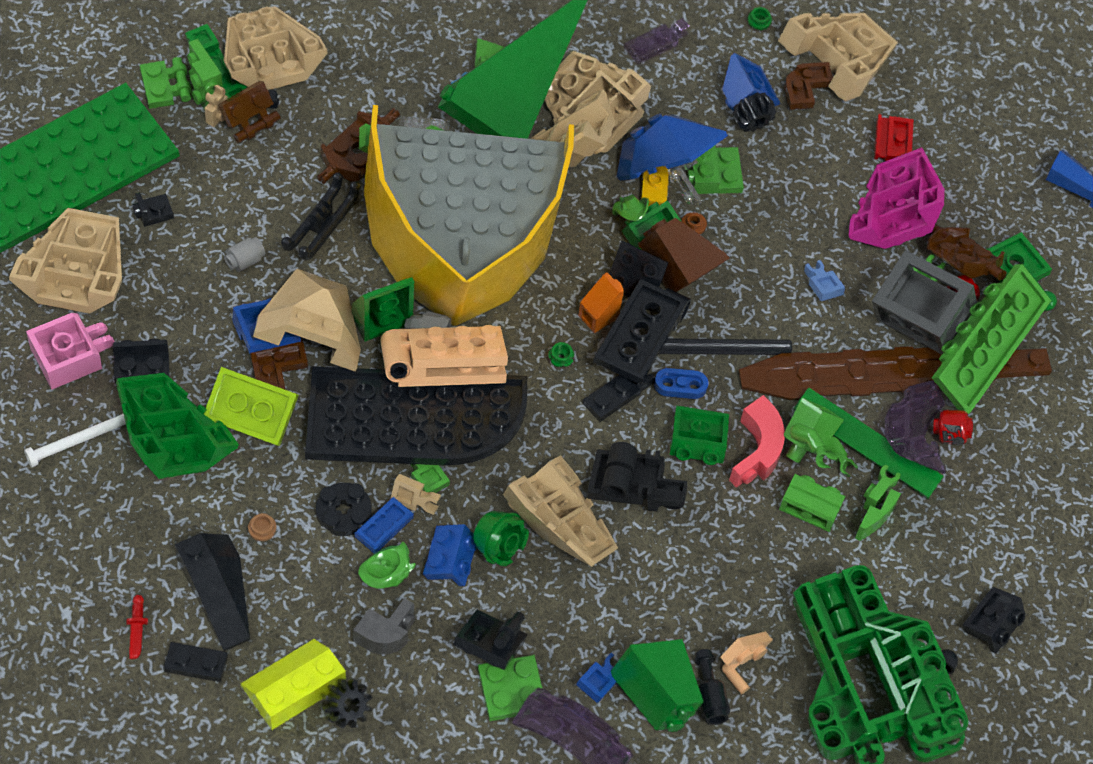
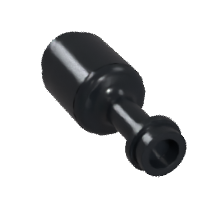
[695,649,730,725]

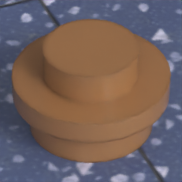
[248,514,276,541]

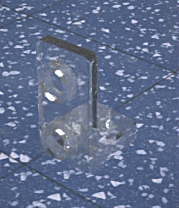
[668,159,703,207]

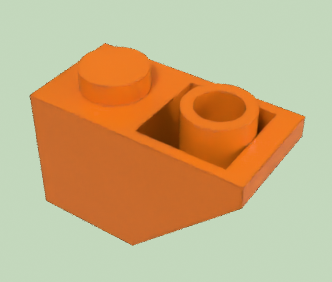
[578,272,624,333]

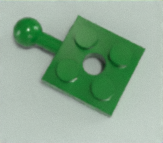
[987,232,1057,311]

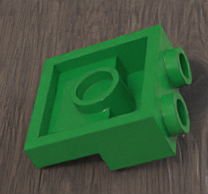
[622,200,682,249]
[670,405,729,465]

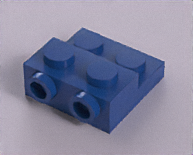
[232,298,301,353]

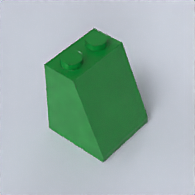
[611,639,703,732]

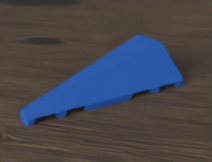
[1046,149,1093,208]

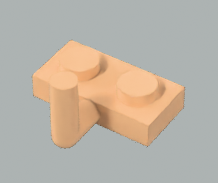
[720,631,773,695]

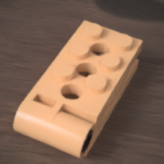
[380,325,508,387]

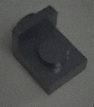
[132,192,174,227]

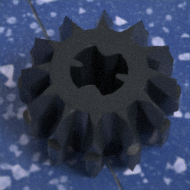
[733,92,777,132]
[322,678,372,728]

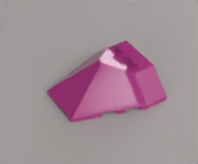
[849,148,945,249]

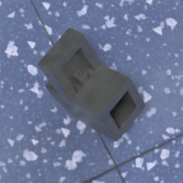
[353,598,415,654]

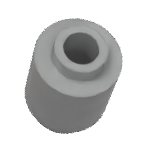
[224,237,265,272]

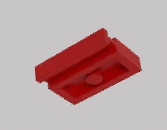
[874,114,914,161]

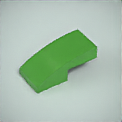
[855,489,901,541]

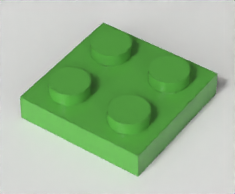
[478,655,547,721]

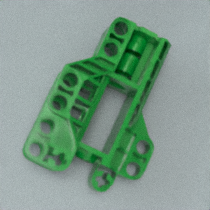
[793,565,968,764]

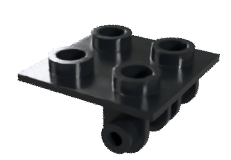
[609,241,669,297]

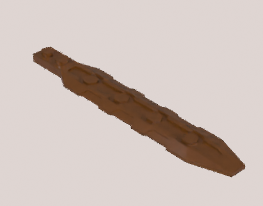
[738,346,1052,400]

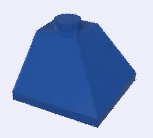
[722,53,781,111]

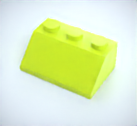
[241,639,346,730]

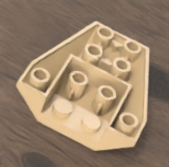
[224,6,327,90]

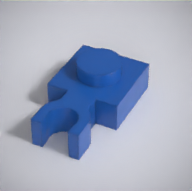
[576,652,616,703]

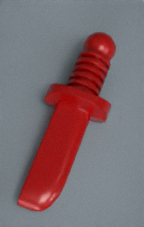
[126,595,148,659]

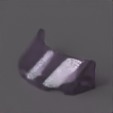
[884,380,946,474]
[512,688,633,764]

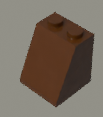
[638,218,729,292]

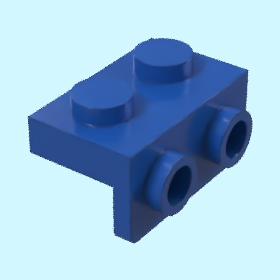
[423,524,477,586]

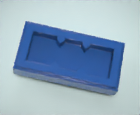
[355,497,414,553]

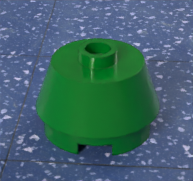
[473,511,529,566]

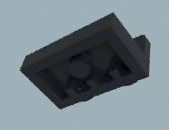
[113,338,170,383]
[963,587,1026,654]

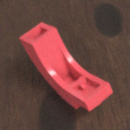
[729,395,785,488]

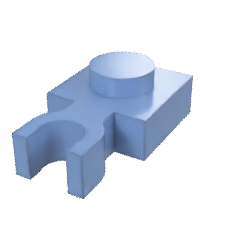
[804,260,845,301]

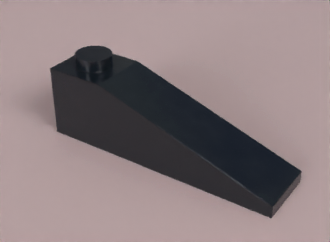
[174,533,250,651]

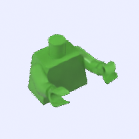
[784,398,858,477]

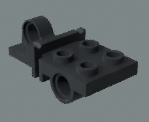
[587,442,687,512]

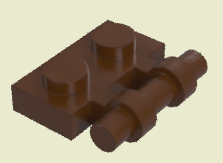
[218,81,281,143]

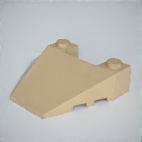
[778,13,898,102]

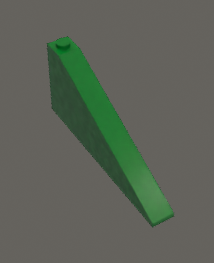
[438,0,588,139]

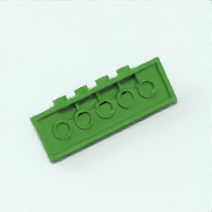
[932,264,1051,414]

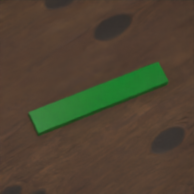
[793,388,944,499]

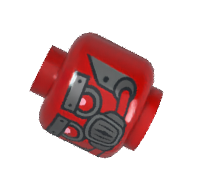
[933,410,973,445]

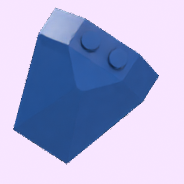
[617,114,728,181]

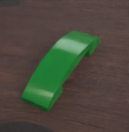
[185,24,247,98]

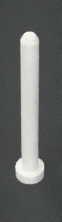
[24,414,126,468]

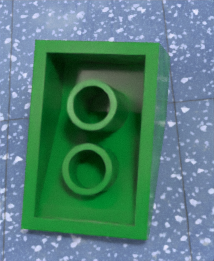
[352,277,414,342]

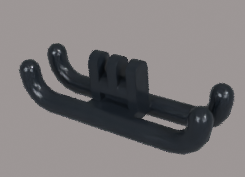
[281,172,360,260]

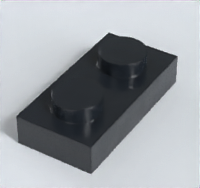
[164,642,228,682]

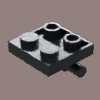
[453,609,528,670]

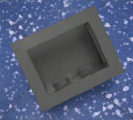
[872,250,977,355]

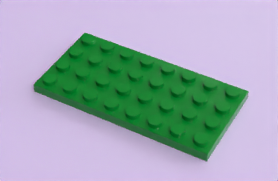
[0,82,180,253]

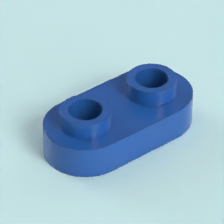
[654,368,708,399]

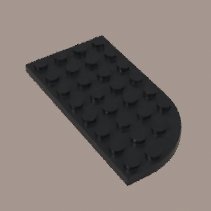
[305,366,528,465]

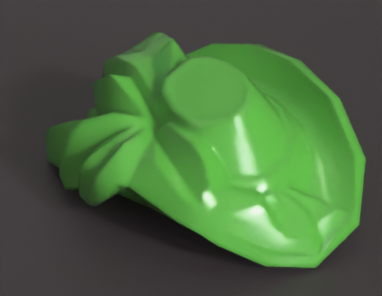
[612,194,649,222]
[358,542,416,589]

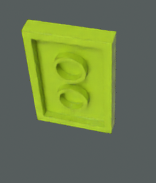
[204,367,299,446]

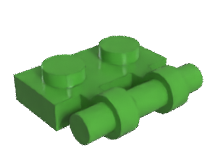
[140,57,192,109]

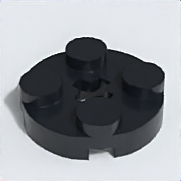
[316,483,372,536]

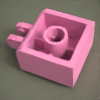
[26,313,115,390]

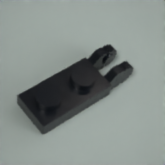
[583,373,655,422]

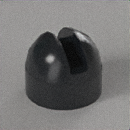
[935,649,958,674]

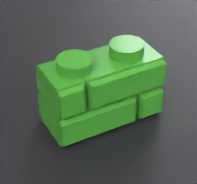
[779,474,845,532]

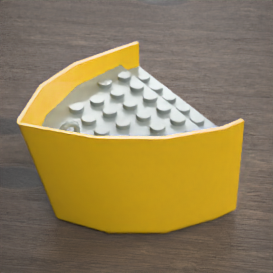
[364,105,574,326]

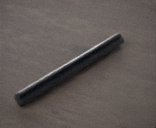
[659,338,792,355]

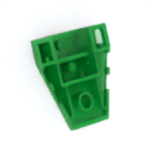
[116,373,239,479]

